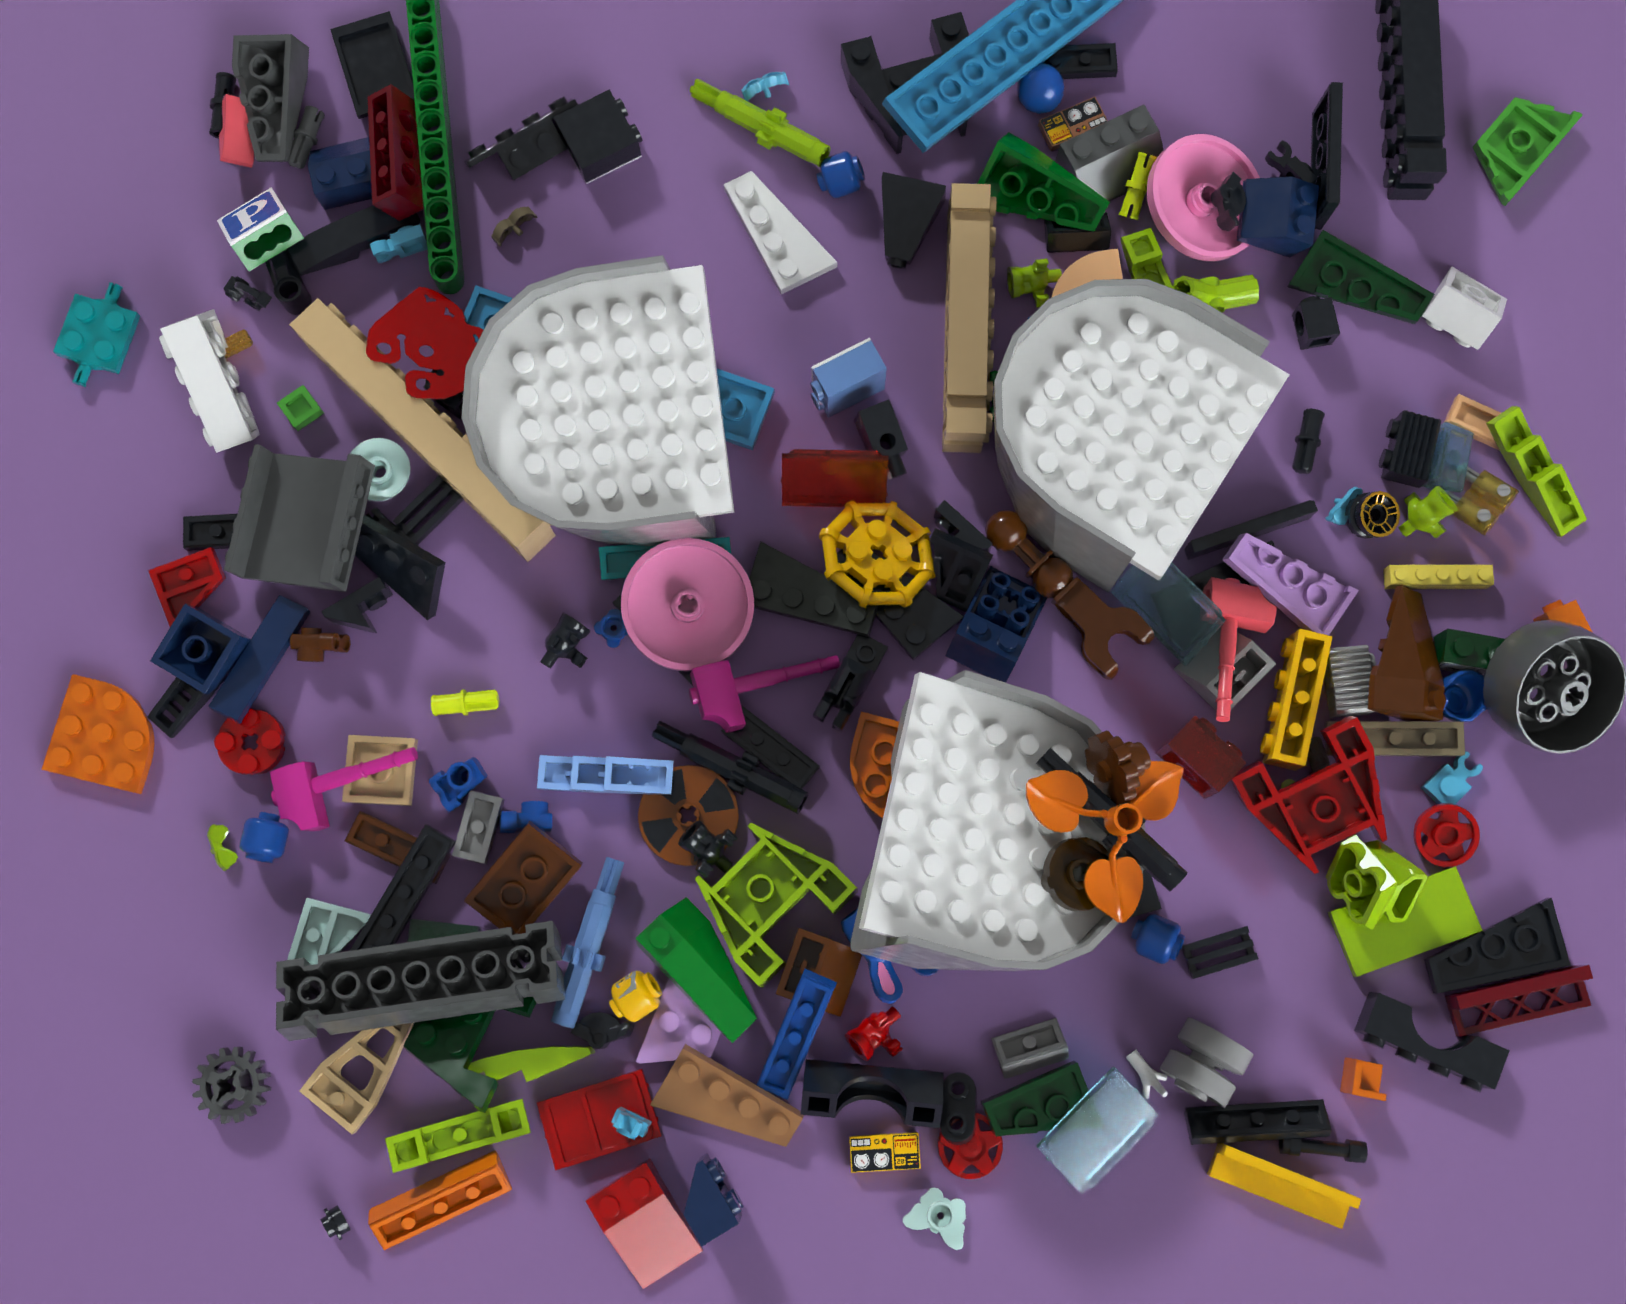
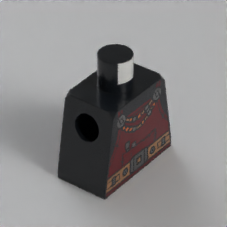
[854,399,908,480]

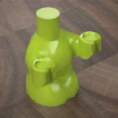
[1007,258,1062,308]
[1398,486,1457,538]

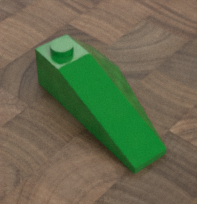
[977,132,1110,232]
[635,897,757,1044]

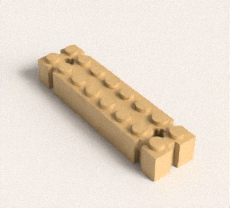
[942,183,996,453]

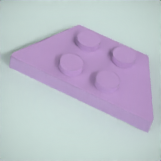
[636,979,721,1064]

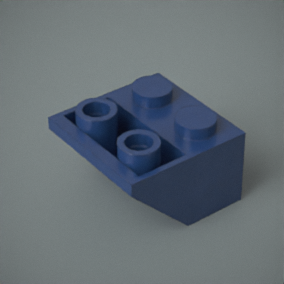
[683,1153,744,1247]

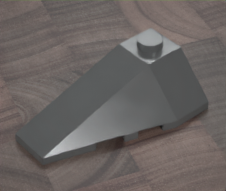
[232,34,309,162]

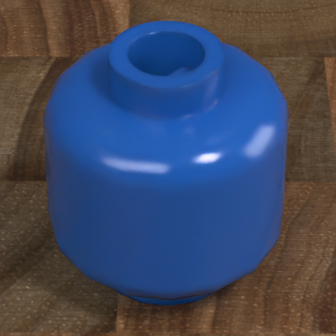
[816,151,865,199]
[239,812,289,863]
[1131,914,1185,964]

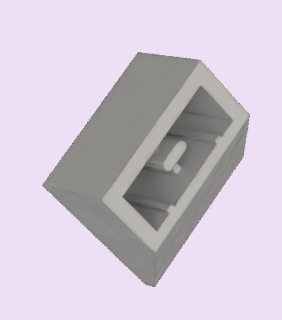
[1173,624,1276,711]

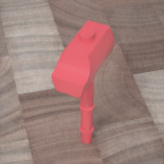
[1201,577,1277,722]

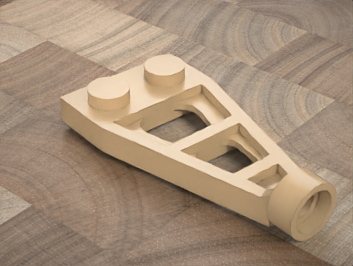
[299,1023,414,1134]

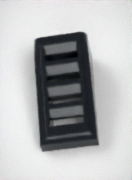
[147,677,220,738]

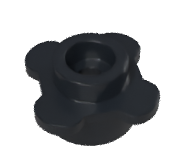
[320,1205,351,1240]

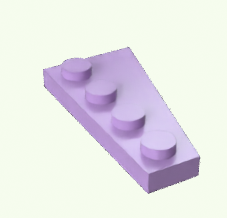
[1222,533,1359,635]

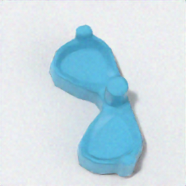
[1325,487,1363,525]

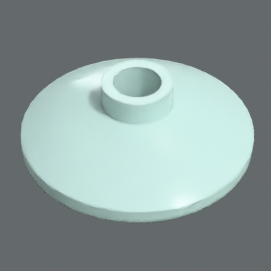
[350,438,411,501]

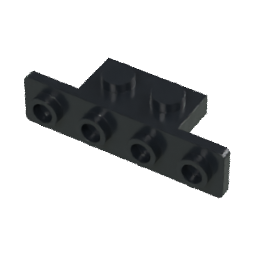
[464,96,578,180]

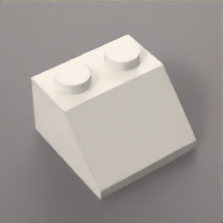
[1422,266,1507,350]

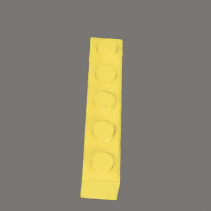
[1383,565,1494,589]

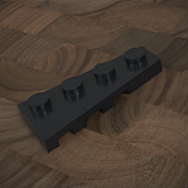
[837,549,964,660]

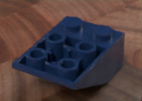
[945,566,1048,683]

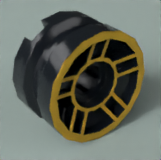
[1345,491,1400,539]

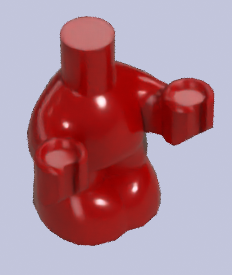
[844,1006,903,1062]

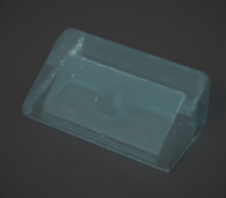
[1423,422,1474,493]

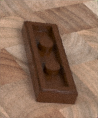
[345,811,451,884]

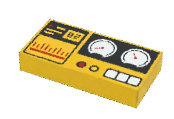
[849,1132,921,1173]

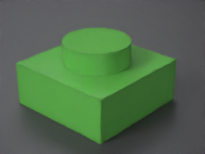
[277,385,324,431]

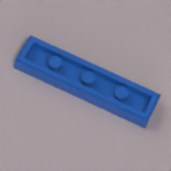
[757,969,837,1100]

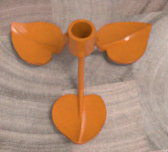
[1026,761,1183,923]

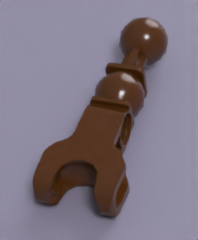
[985,510,1155,680]

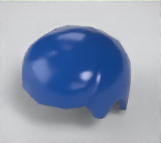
[1017,63,1064,114]
[1443,670,1486,722]

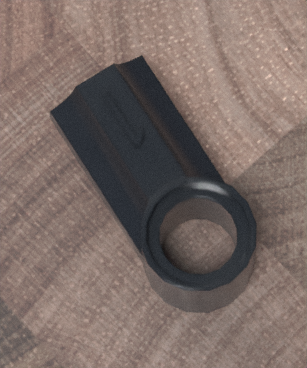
[265,250,312,315]

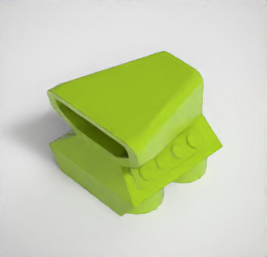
[1325,834,1428,930]

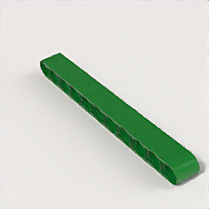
[406,0,464,295]

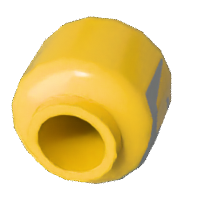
[609,970,662,1022]

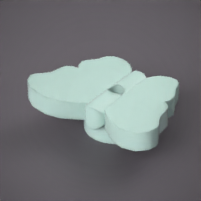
[902,1187,966,1250]

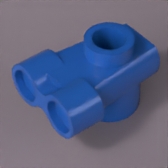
[429,757,488,812]
[500,801,552,833]

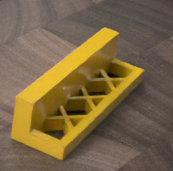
[1207,1143,1361,1229]

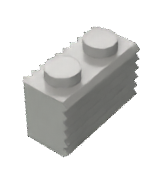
[1324,645,1376,718]

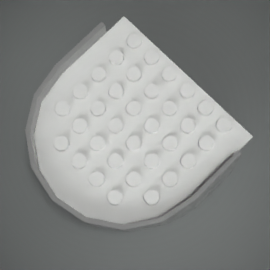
[461,255,735,546]
[993,279,1290,593]
[851,670,1145,971]

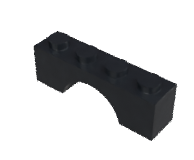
[1354,992,1510,1092]
[800,1059,944,1128]

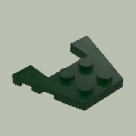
[403,996,537,1113]

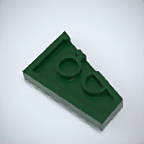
[980,1061,1103,1136]

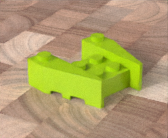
[695,823,858,988]

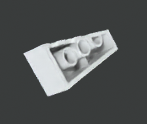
[160,309,260,453]

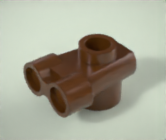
[290,628,351,662]

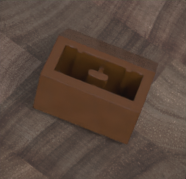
[776,928,862,1017]

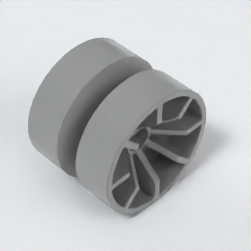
[1160,1017,1254,1108]

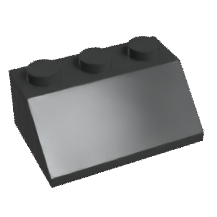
[1055,104,1164,201]

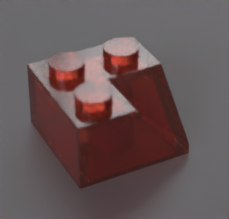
[1156,715,1246,799]

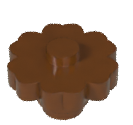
[1085,730,1151,805]

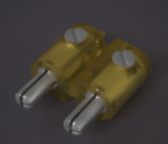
[1442,464,1519,536]

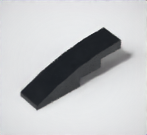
[286,206,420,276]

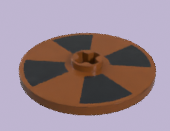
[638,765,739,866]

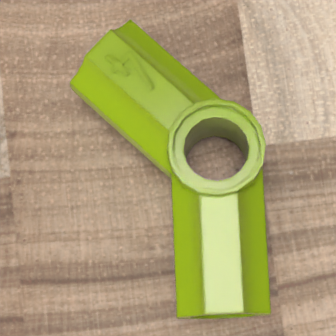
[1172,274,1259,313]

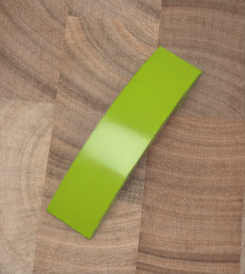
[1121,228,1173,288]
[385,1098,531,1173]

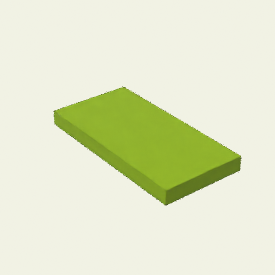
[1327,866,1483,977]

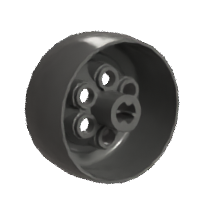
[1483,619,1626,754]

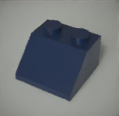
[308,137,372,210]
[1237,177,1319,258]
[150,604,251,695]

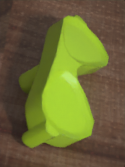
[207,824,238,871]

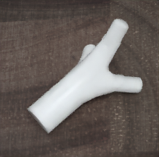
[1126,1049,1168,1099]

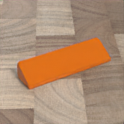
[368,1151,512,1250]

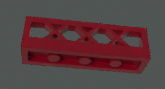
[1445,965,1593,1037]

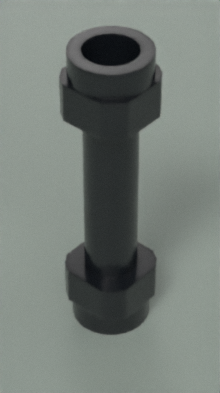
[1278,1138,1368,1163]

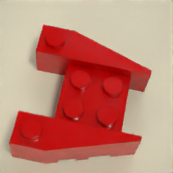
[1228,716,1387,874]

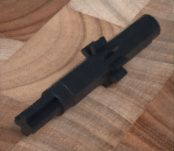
[652,721,809,814]
[1036,748,1188,892]

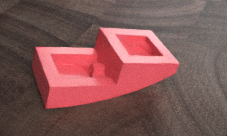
[219,94,255,168]

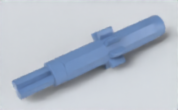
[551,857,624,1028]

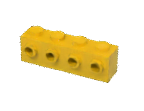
[1260,628,1333,771]

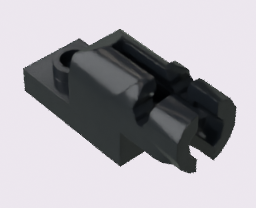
[813,634,888,731]

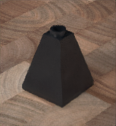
[882,172,946,269]

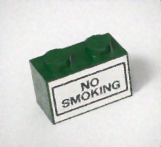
[1433,628,1505,677]

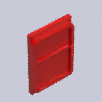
[537,1069,662,1171]

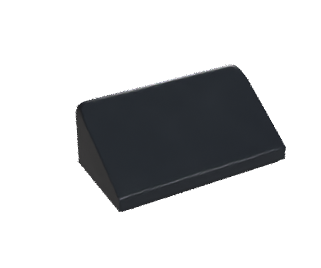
[1044,212,1111,253]

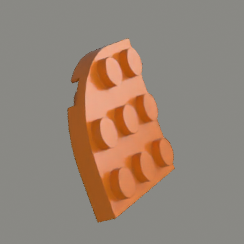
[41,674,154,794]
[850,711,899,819]

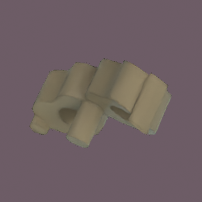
[491,206,537,247]

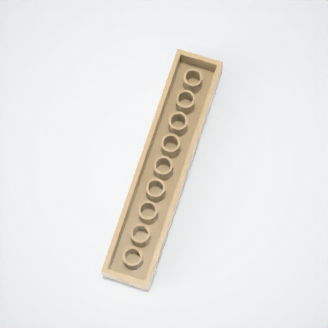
[289,298,556,562]

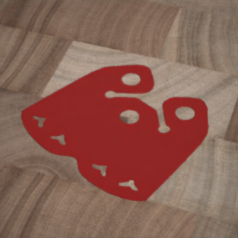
[366,287,484,399]

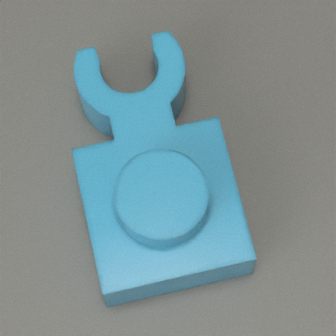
[370,224,427,263]
[1421,751,1483,804]
[611,1107,652,1139]

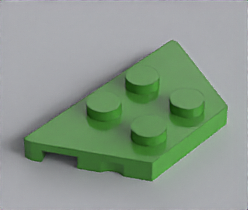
[1472,97,1582,206]

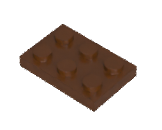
[464,821,583,934]

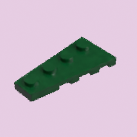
[1287,230,1435,324]

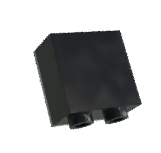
[553,89,643,184]

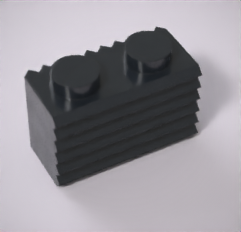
[1379,410,1442,488]

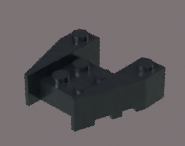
[841,12,969,154]

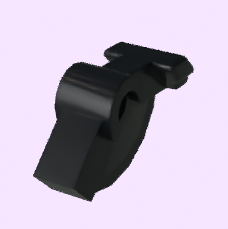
[1211,172,1246,231]
[224,276,272,311]
[570,1012,634,1049]

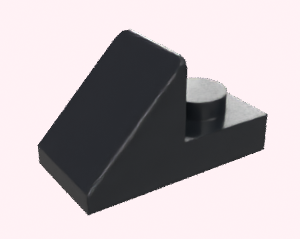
[934,500,993,552]
[321,577,393,633]

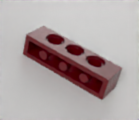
[367,84,423,221]

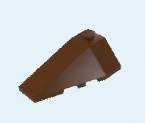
[1368,586,1446,721]

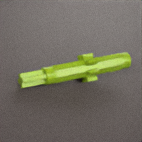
[689,79,831,167]

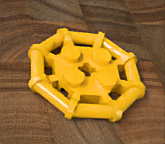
[819,500,936,608]

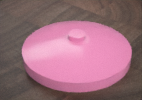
[1147,134,1260,262]
[621,538,754,671]

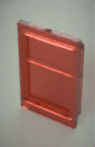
[780,449,889,507]

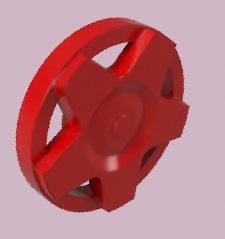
[1413,803,1480,867]
[937,1113,1003,1179]

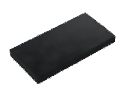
[1311,82,1343,230]

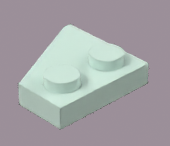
[287,898,371,965]

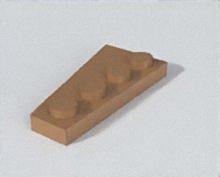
[650,1044,804,1147]

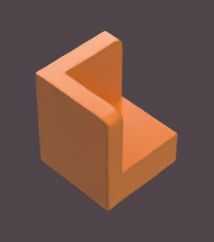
[1340,1057,1387,1101]

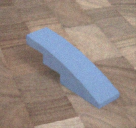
[537,755,674,795]

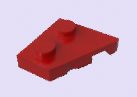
[148,547,226,627]

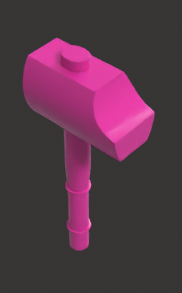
[689,655,840,733]
[270,747,418,831]

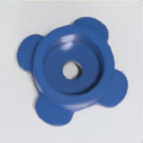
[594,609,628,648]

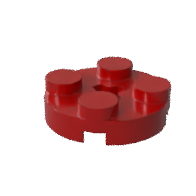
[214,708,285,775]

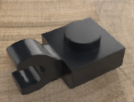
[1265,140,1317,184]

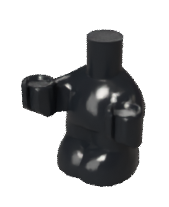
[540,613,590,669]
[678,820,738,878]

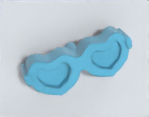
[741,72,789,102]

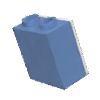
[810,337,887,418]

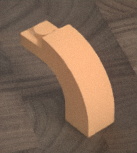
[1051,249,1123,298]

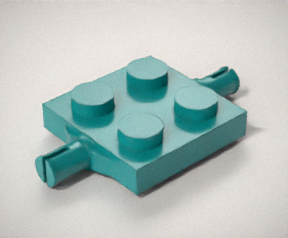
[53,282,141,387]

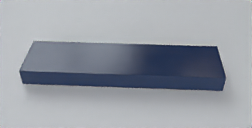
[208,595,310,724]

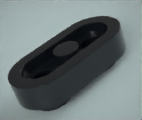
[940,1072,977,1145]

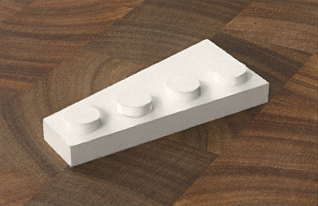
[724,171,837,295]

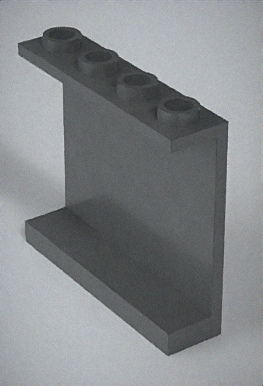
[224,444,375,592]

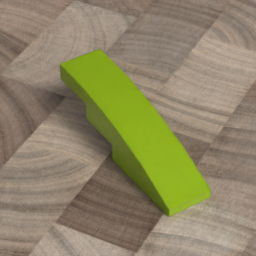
[1486,406,1587,537]
[468,1045,595,1082]

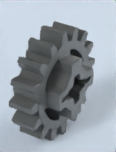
[192,1046,271,1124]

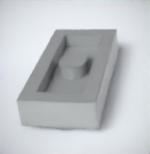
[452,790,505,865]

